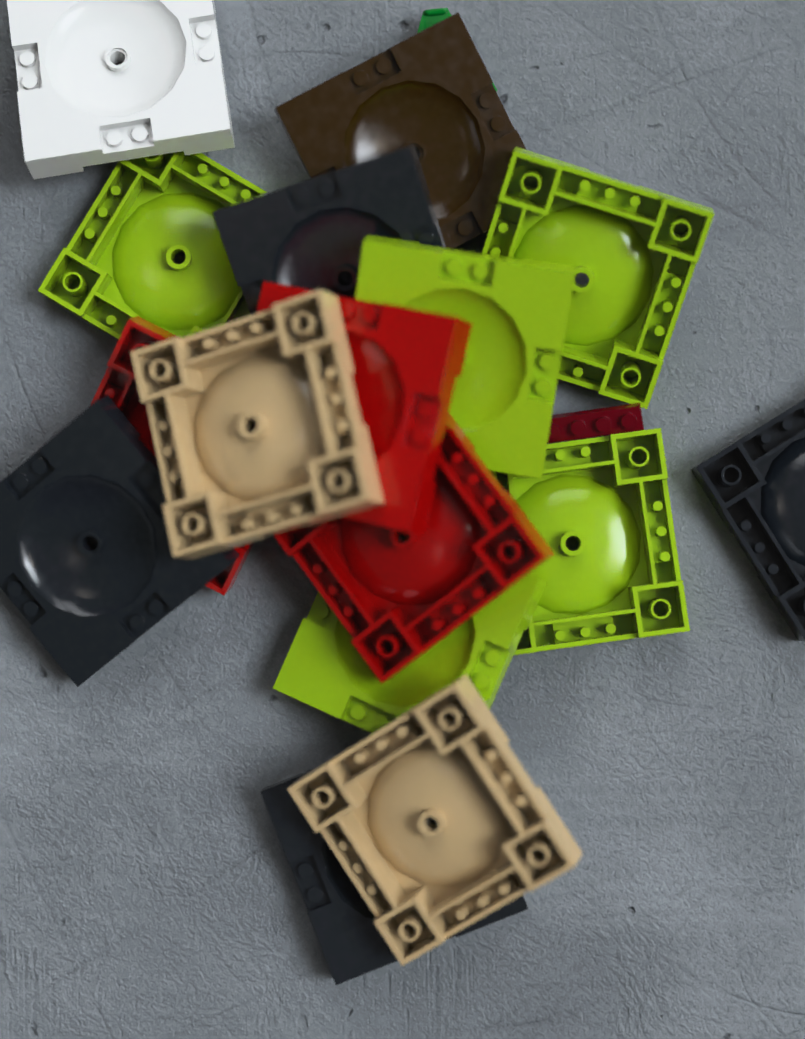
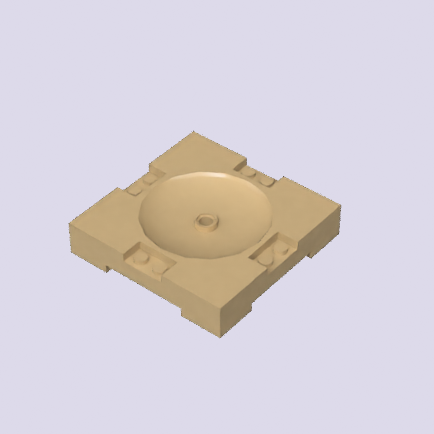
[130,289,385,560]
[287,674,583,966]

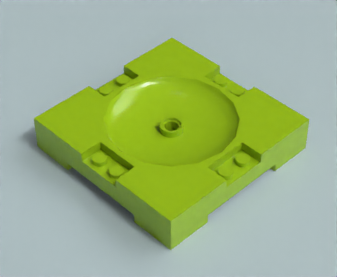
[482,147,714,409]
[38,151,266,340]
[355,235,576,479]
[489,428,690,655]
[273,531,547,733]

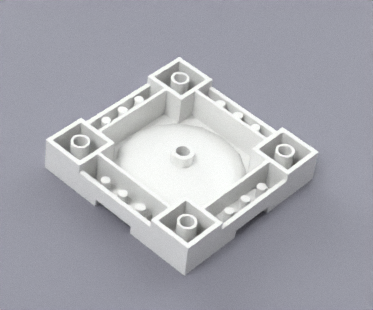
[7,0,235,179]

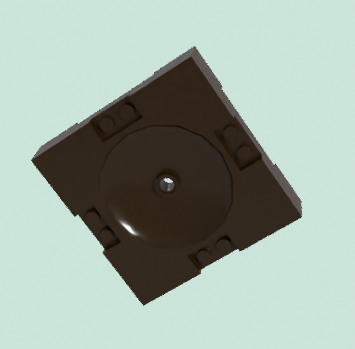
[274,12,526,249]

